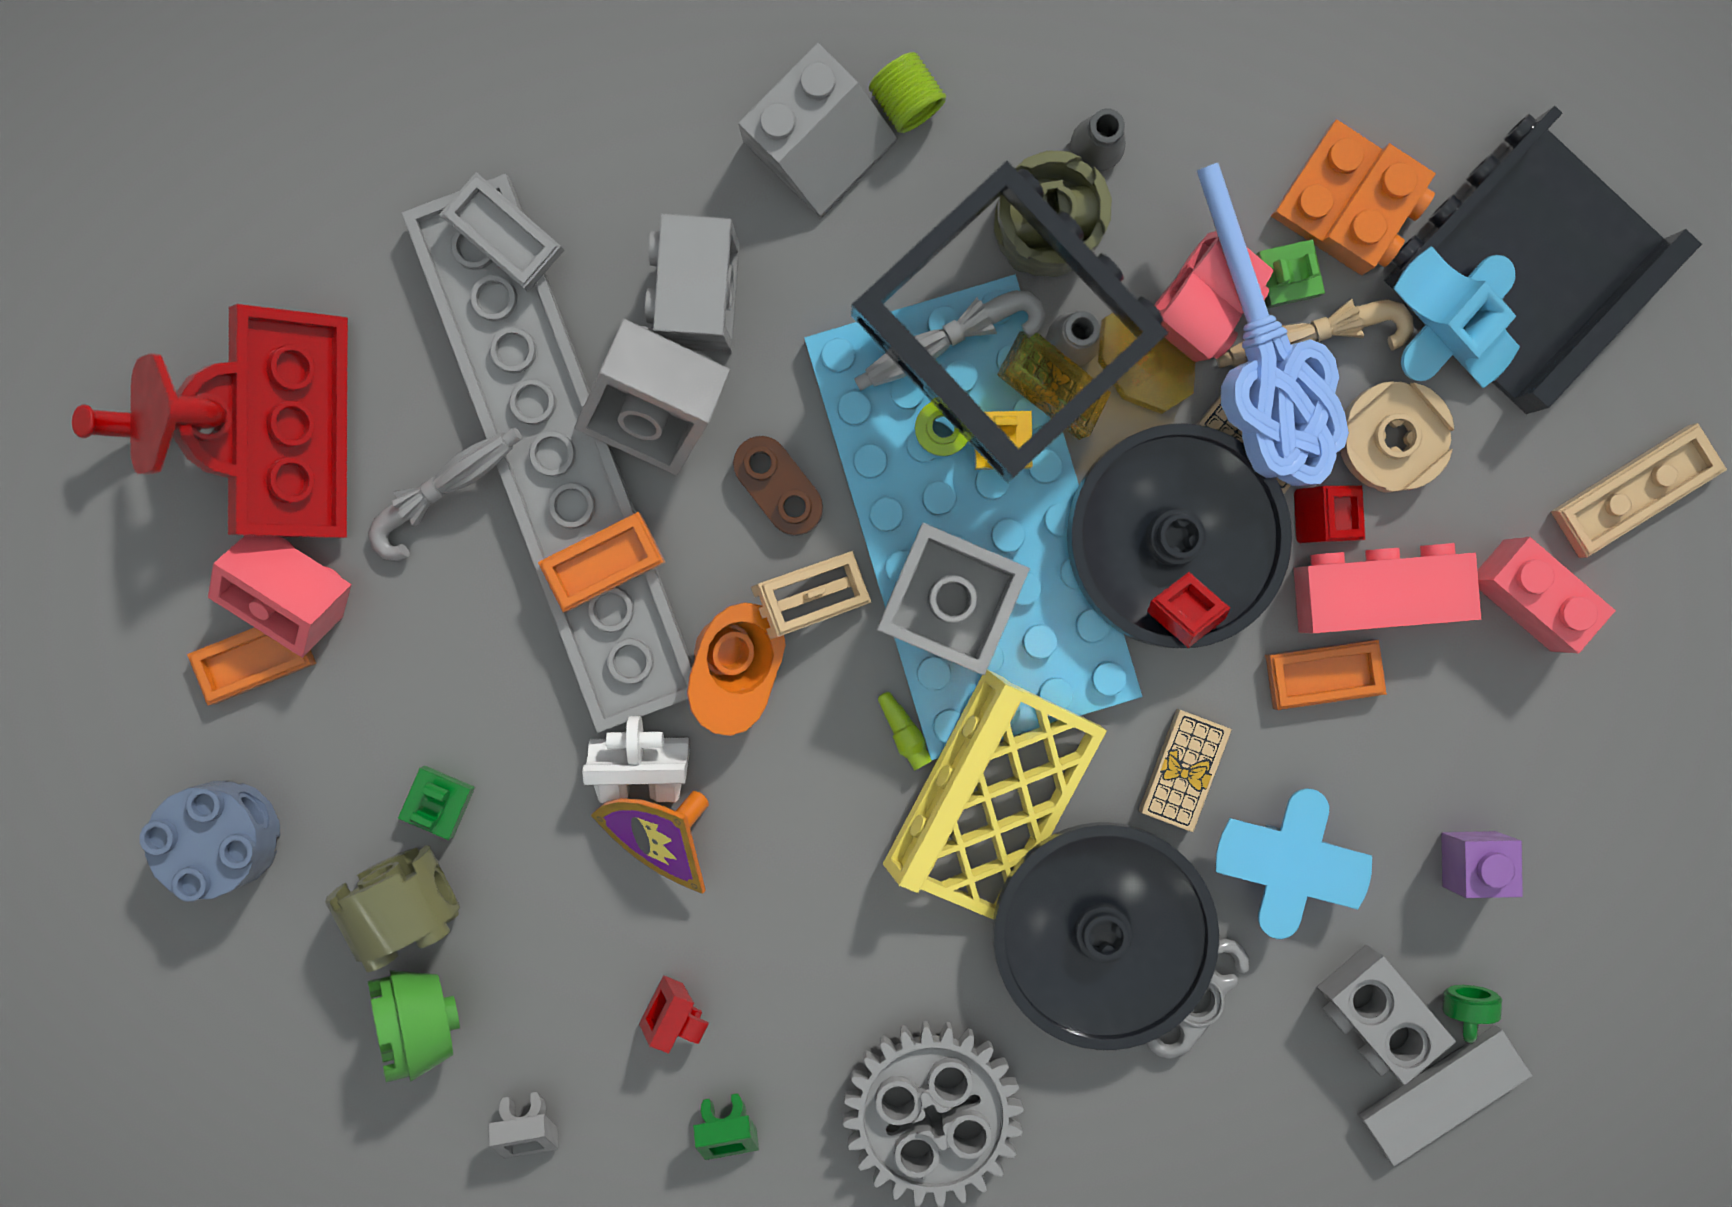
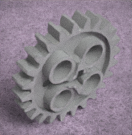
[843,1021,1024,1207]

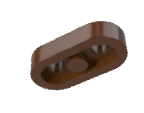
[733,436,823,536]

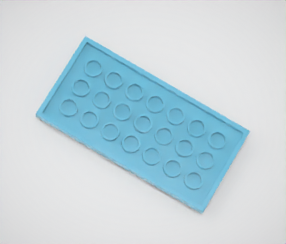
[804,274,1143,760]

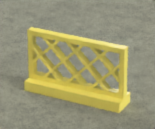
[883,669,1107,920]

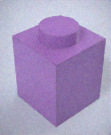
[1441,831,1523,898]

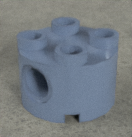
[139,781,280,901]

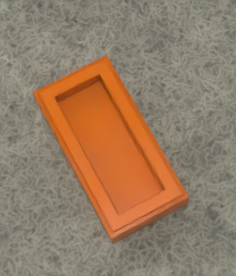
[538,512,666,613]
[187,627,316,705]
[1265,639,1387,710]

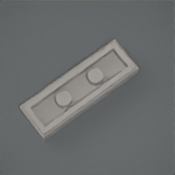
[1358,1025,1532,1166]

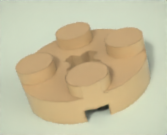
[1340,381,1454,493]

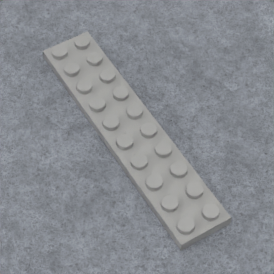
[401,173,693,733]

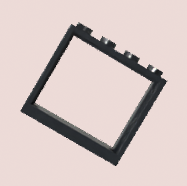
[851,161,1168,483]

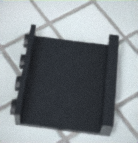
[1384,106,1702,414]

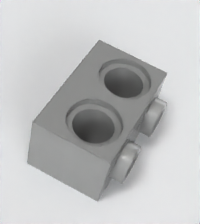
[1317,945,1456,1085]

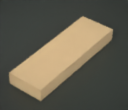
[1551,423,1727,558]

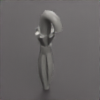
[854,290,1046,391]
[368,427,522,561]

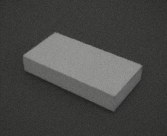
[439,172,564,292]

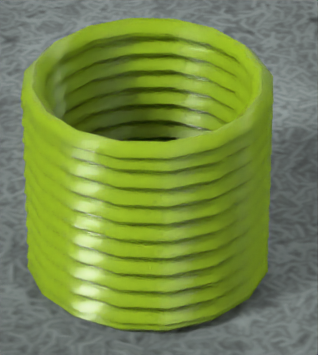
[869,52,946,133]

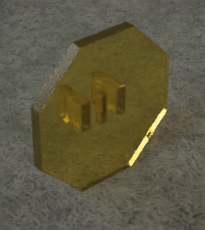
[1098,313,1196,414]

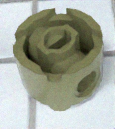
[994,150,1112,277]
[325,845,460,972]

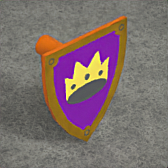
[591,791,709,894]

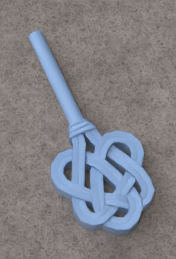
[1196,163,1349,486]

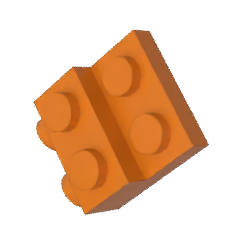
[1271,119,1436,276]

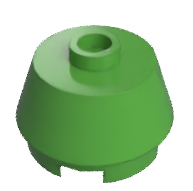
[368,970,460,1083]

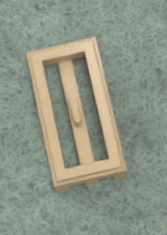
[751,551,871,640]

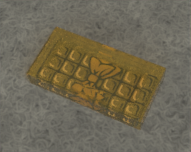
[997,330,1111,440]

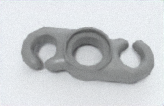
[1147,939,1249,1059]

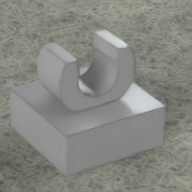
[488,1092,559,1159]

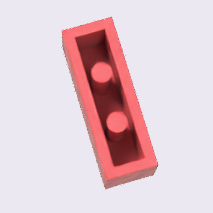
[1293,543,1481,633]

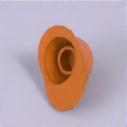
[687,602,786,736]

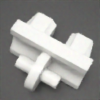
[582,716,690,803]

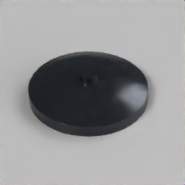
[1067,423,1292,648]
[993,822,1219,1050]

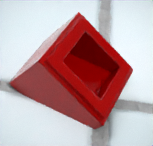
[1294,485,1365,543]

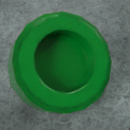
[1443,985,1503,1043]

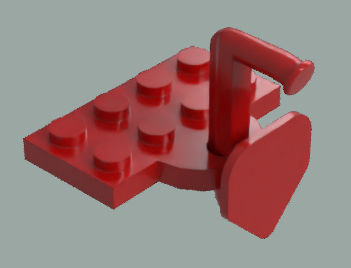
[72,304,348,538]

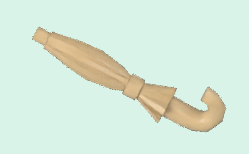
[1216,299,1414,368]

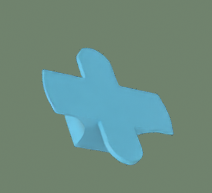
[1393,246,1520,388]
[1215,788,1372,939]

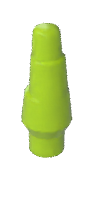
[878,692,933,771]

